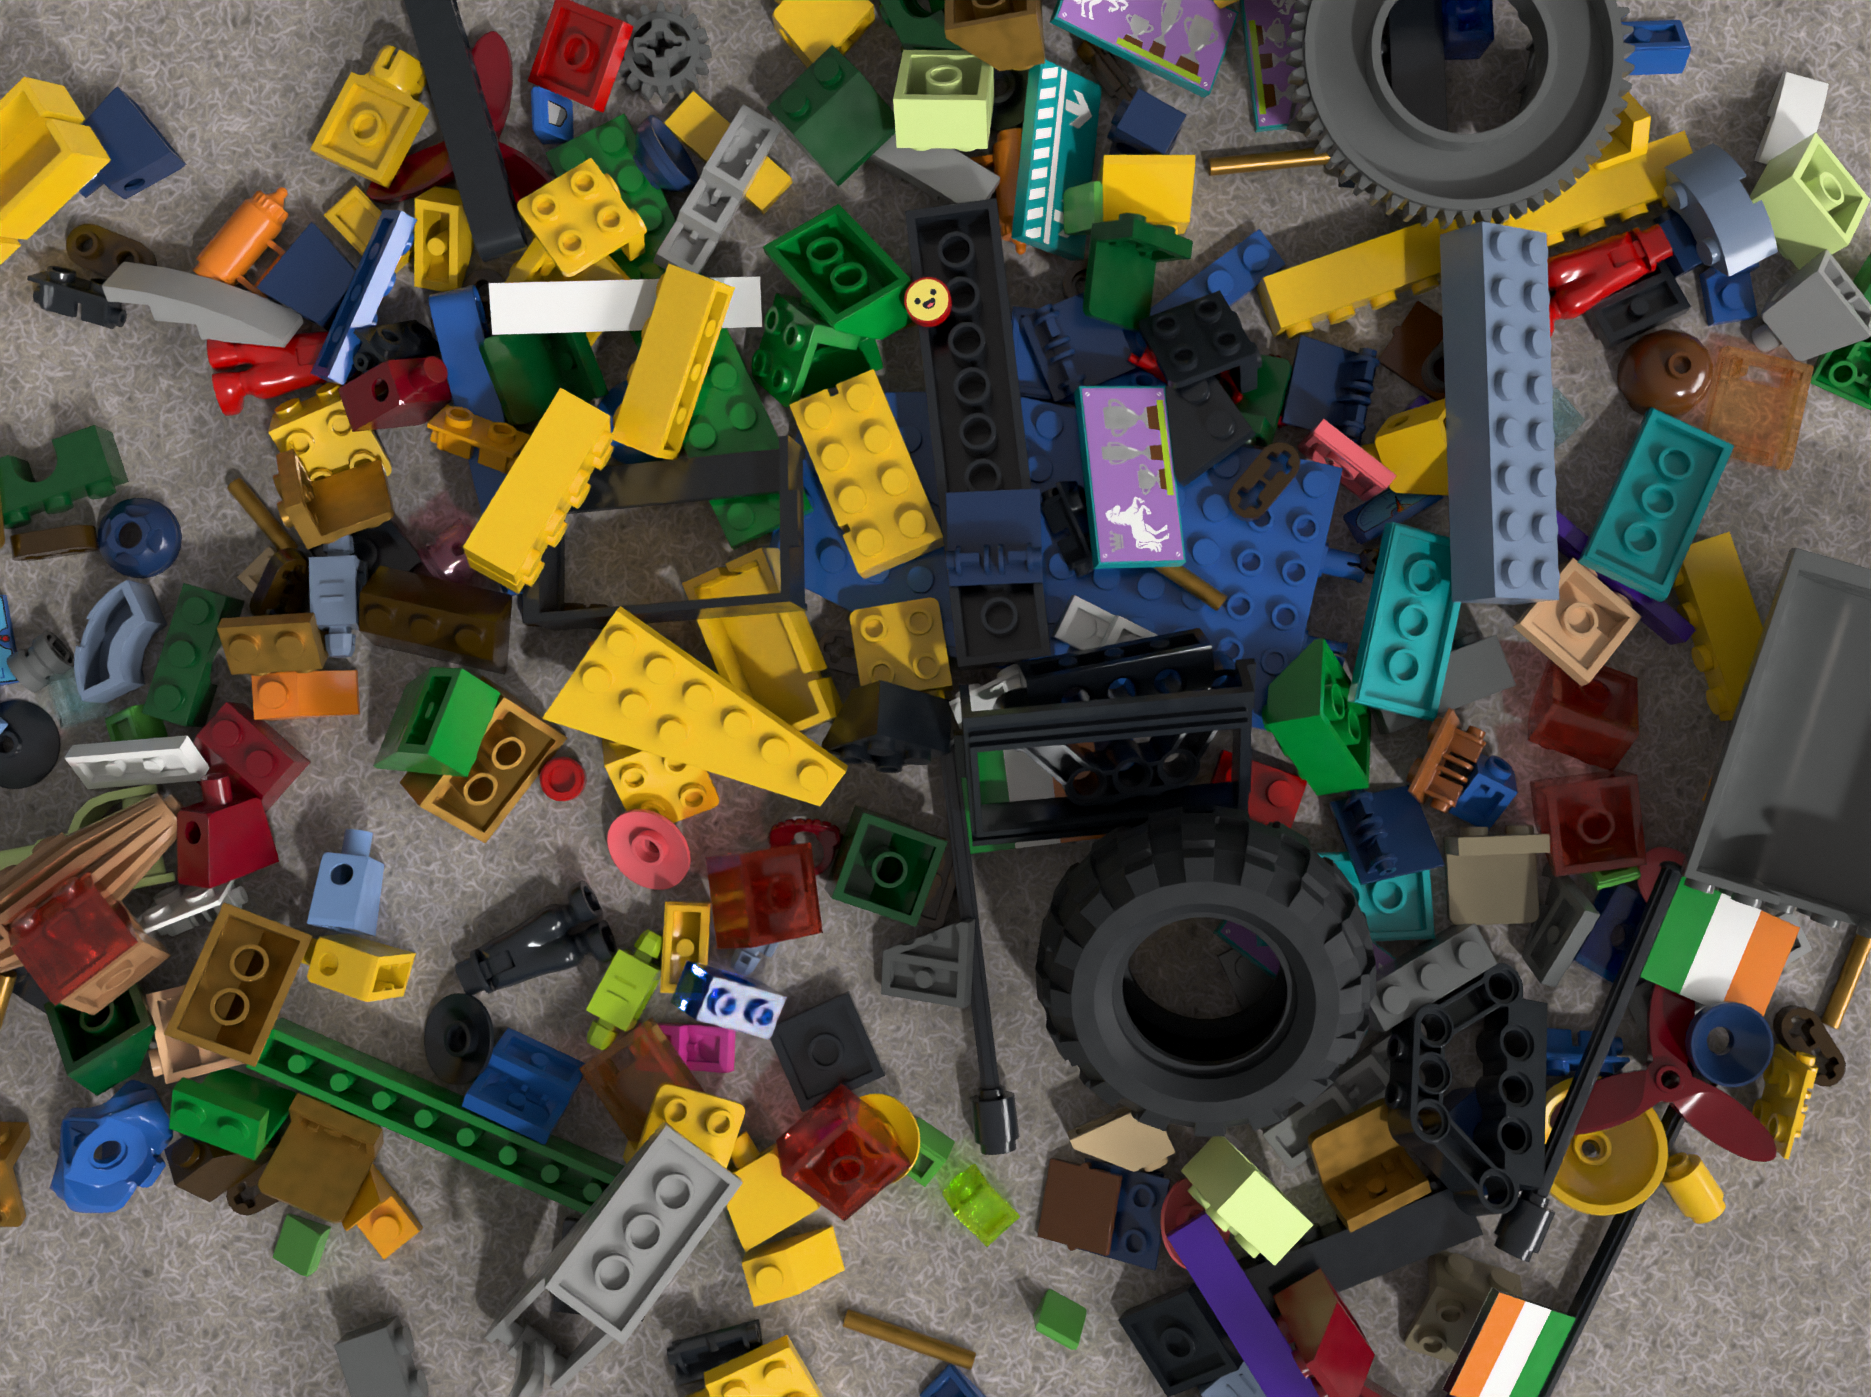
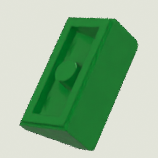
[801,336,883,398]

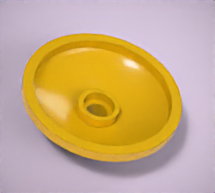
[1545,1076,1668,1216]

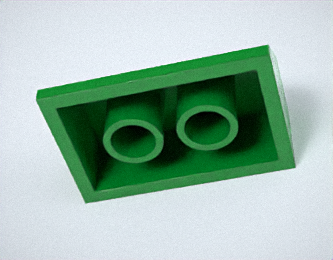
[763,204,913,340]
[1262,638,1372,796]

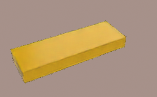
[664,91,793,215]

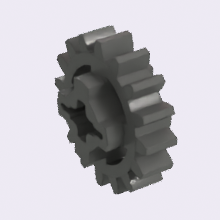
[618,1,712,103]

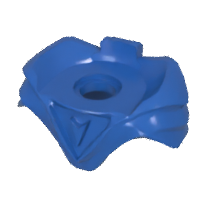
[50,1080,173,1213]

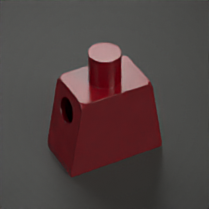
[338,356,452,432]
[177,773,279,889]

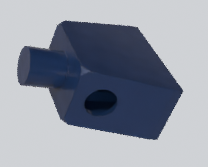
[78,86,187,200]
[257,222,356,331]

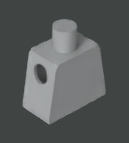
[1752,249,1871,361]

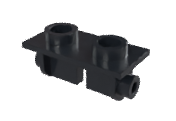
[27,266,127,329]
[353,320,441,373]
[1040,481,1094,578]
[667,1319,763,1387]

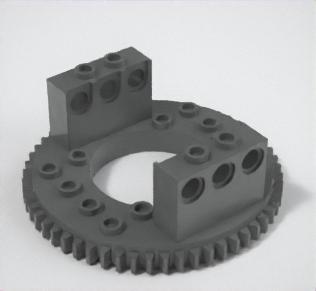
[1286,0,1635,229]

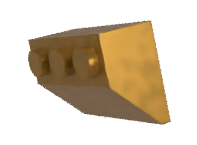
[944,0,1045,71]
[399,675,567,844]
[164,902,313,1067]

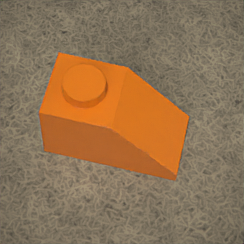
[251,670,360,721]

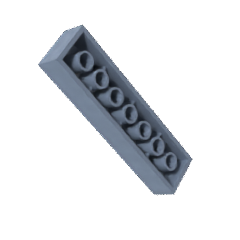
[1440,221,1560,605]

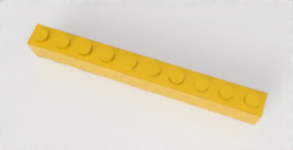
[1256,130,1693,339]

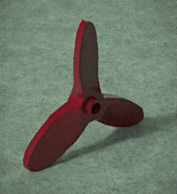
[366,31,553,204]
[1548,983,1777,1162]

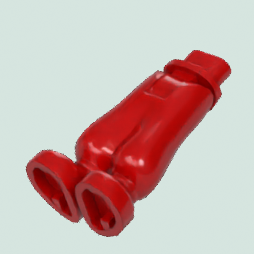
[1547,224,1673,338]
[207,331,355,416]

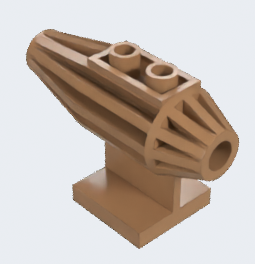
[0,792,184,1015]

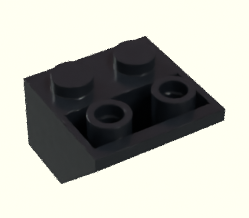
[822,680,952,773]

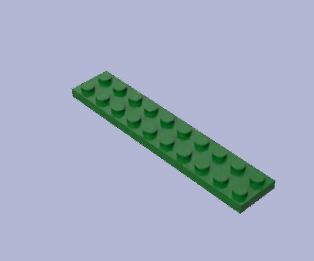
[546,113,814,550]

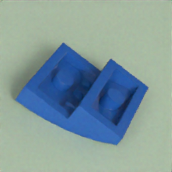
[462,1027,589,1145]

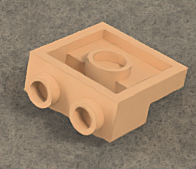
[1513,558,1642,686]
[146,985,244,1084]

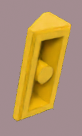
[660,901,711,994]

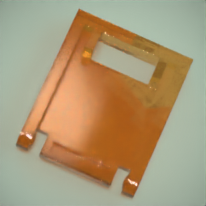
[1702,345,1814,471]
[579,1017,706,1143]

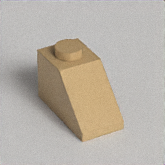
[1067,1106,1175,1172]

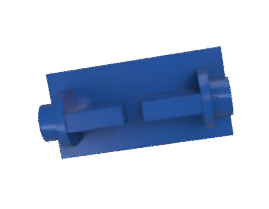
[1546,1028,1630,1077]

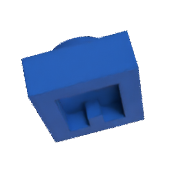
[1699,262,1760,327]
[1448,753,1518,831]

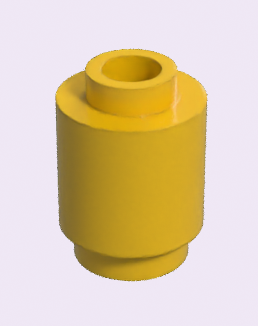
[1661,1152,1726,1224]

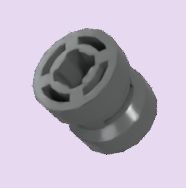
[6,631,74,693]

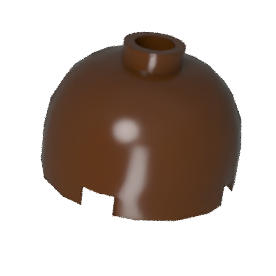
[1617,329,1713,418]

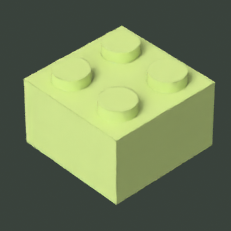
[893,50,994,152]
[1749,132,1870,270]
[1181,1136,1313,1265]

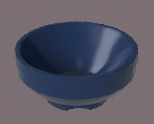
[633,115,700,193]
[97,498,182,579]
[1685,1001,1774,1087]

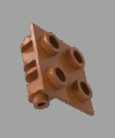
[1406,708,1486,814]

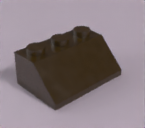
[359,566,513,675]

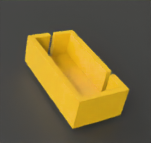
[0,76,111,265]
[789,369,944,579]
[463,388,614,594]
[682,547,843,733]

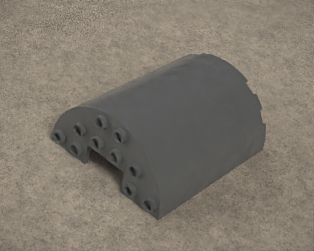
[1680,548,1871,939]

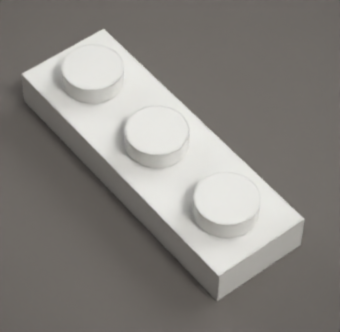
[64,735,210,789]

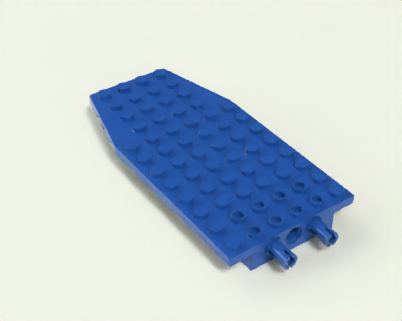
[769,391,1365,731]

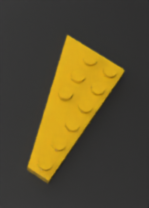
[542,606,848,806]

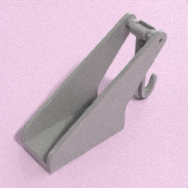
[484,1122,743,1397]

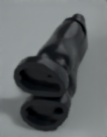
[455,880,617,996]

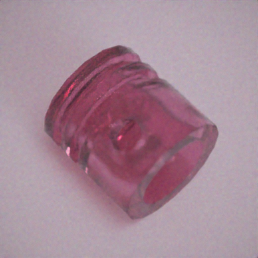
[417,518,478,584]

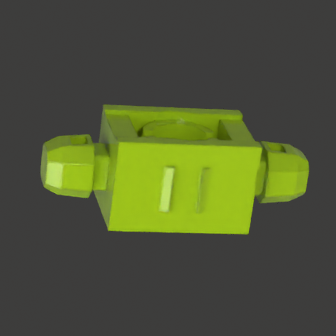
[586,929,663,1051]

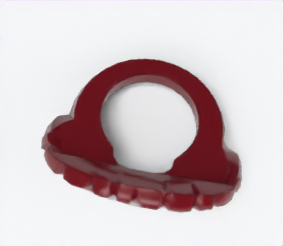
[768,818,843,878]

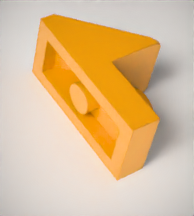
[342,1164,423,1260]

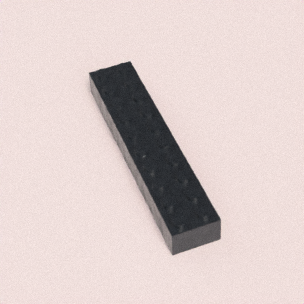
[905,198,1052,671]

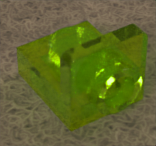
[942,1164,1021,1247]

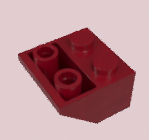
[1273,1268,1375,1397]

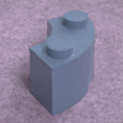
[1664,143,1777,277]
[74,580,168,703]

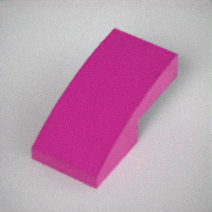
[637,1023,736,1073]

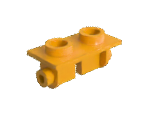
[427,405,531,474]

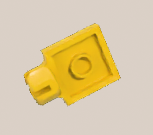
[310,45,430,188]
[685,1335,823,1397]

